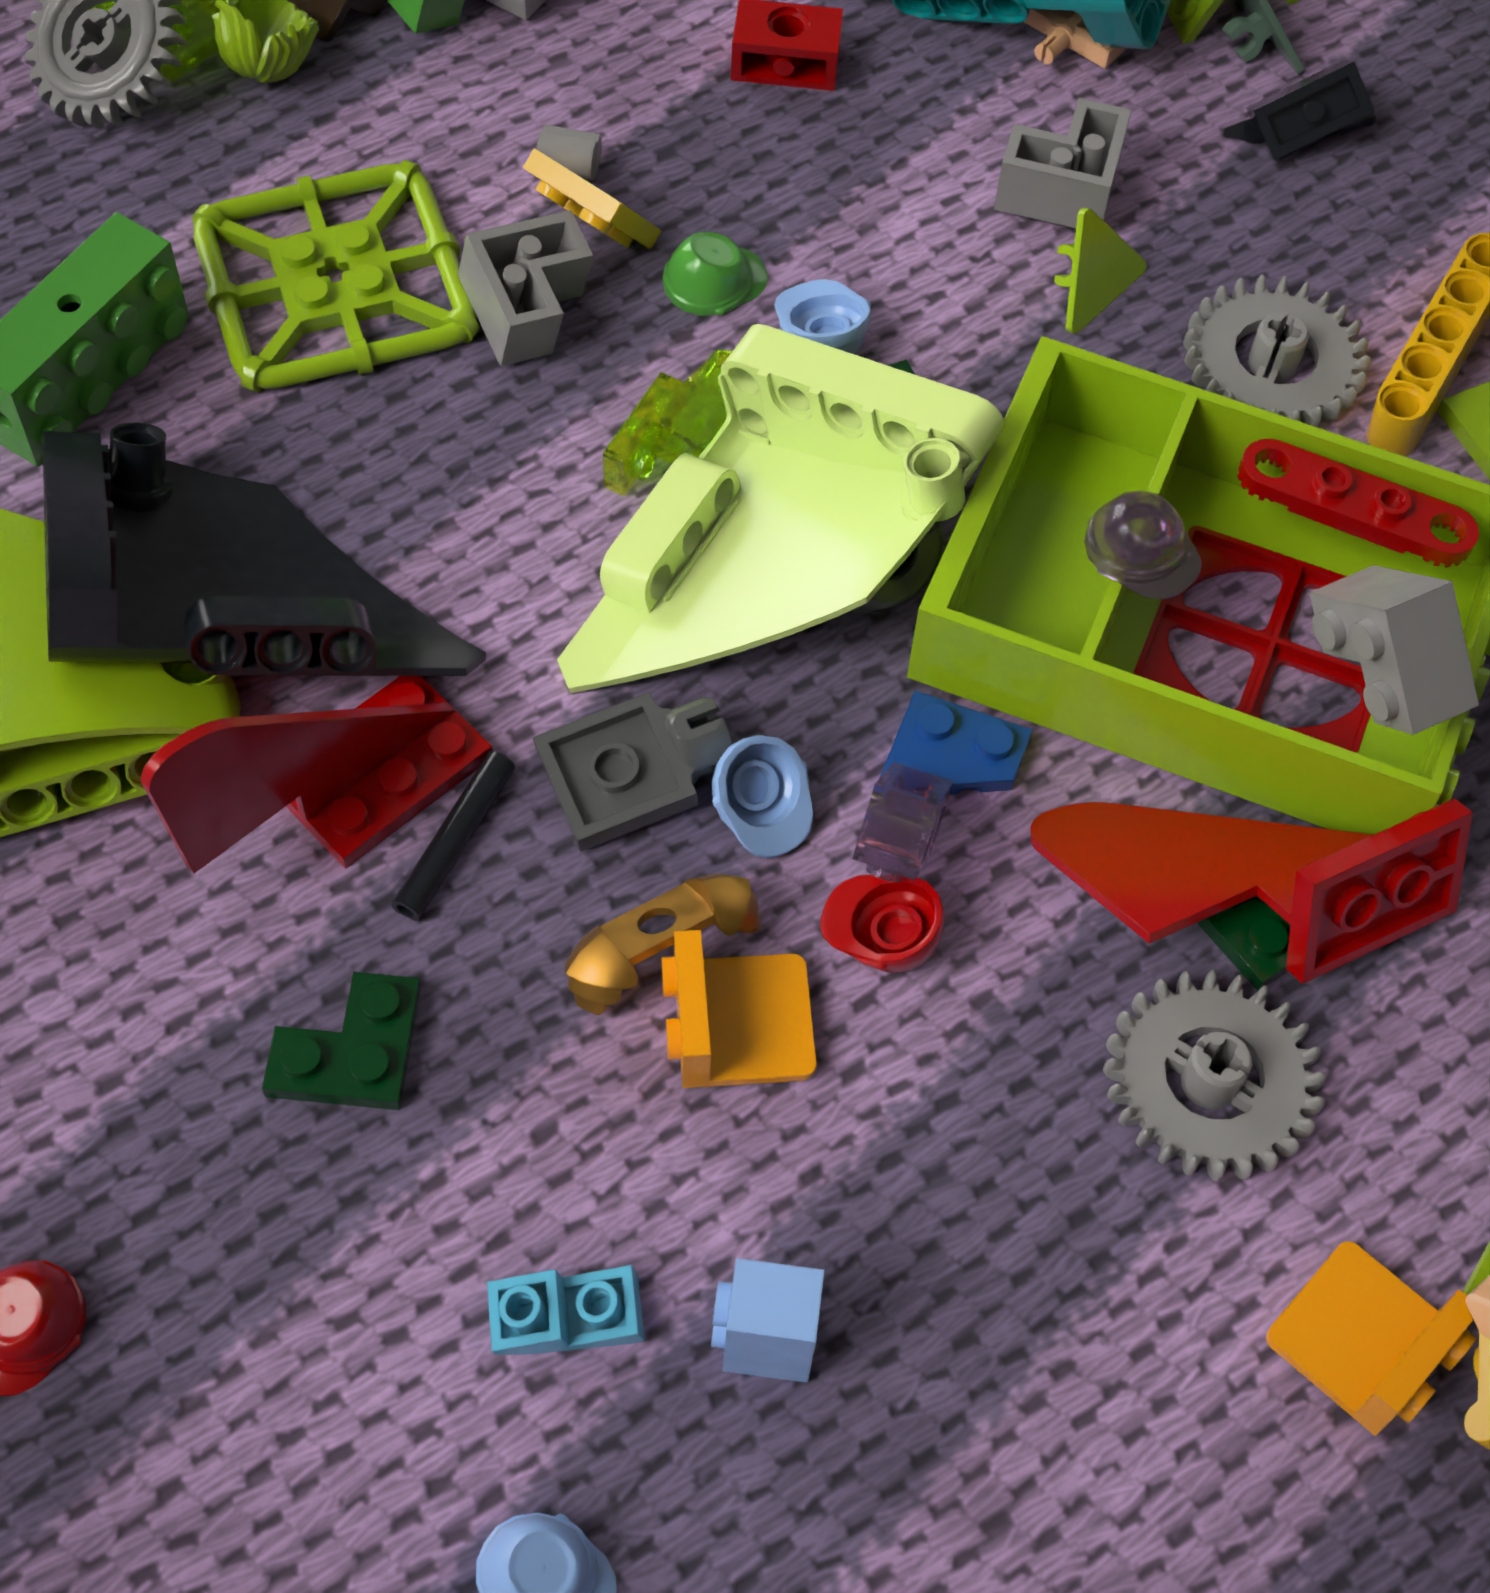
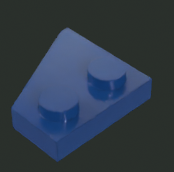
[874,690,1032,800]

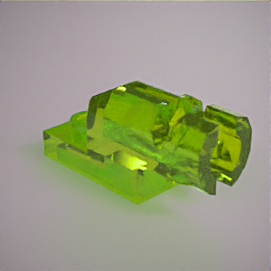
[603,350,732,496]

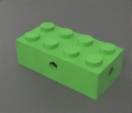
[0,212,190,467]

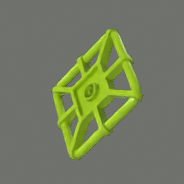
[192,159,479,393]

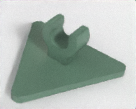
[1222,0,1305,75]

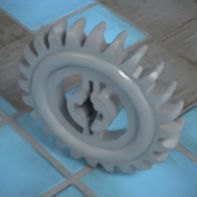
[25,0,187,129]
[1183,274,1371,427]
[1103,969,1326,1181]

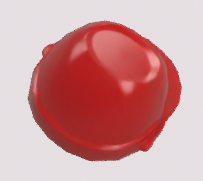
[820,873,946,973]
[0,1261,86,1396]

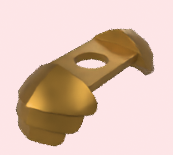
[565,873,762,1015]

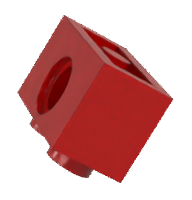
[730,0,843,91]

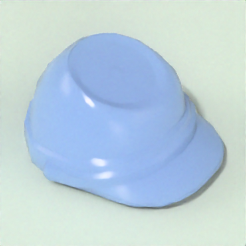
[774,279,871,355]
[712,735,813,858]
[476,1513,617,1593]

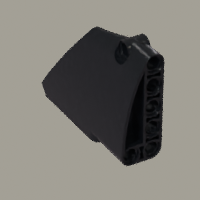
[43,422,486,676]

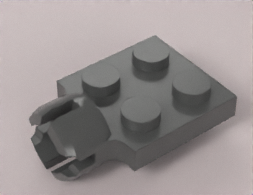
[532,692,733,852]

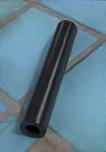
[391,751,515,921]

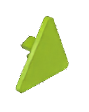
[1054,208,1147,334]

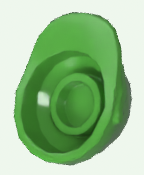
[662,232,768,316]

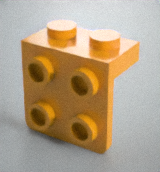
[661,930,816,1088]
[1266,1241,1477,1436]

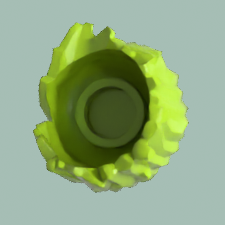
[212,0,319,83]

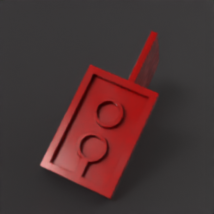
[141,676,493,874]
[1030,798,1473,984]

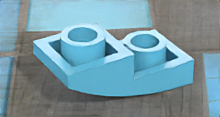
[487,1265,645,1355]

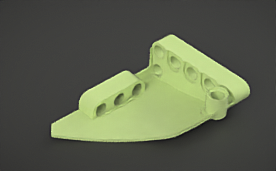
[557,324,1004,694]

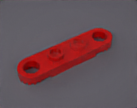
[1237,439,1479,568]

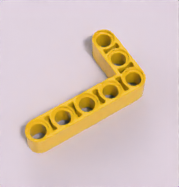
[1367,233,1490,456]

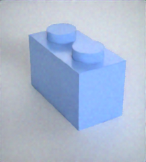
[711,1258,824,1383]

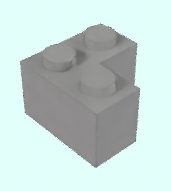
[994,98,1132,228]
[458,210,593,367]
[1309,565,1479,735]

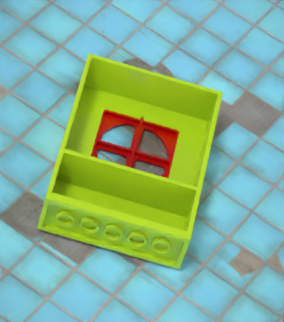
[907,336,1490,835]

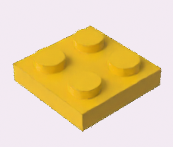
[523,148,662,249]

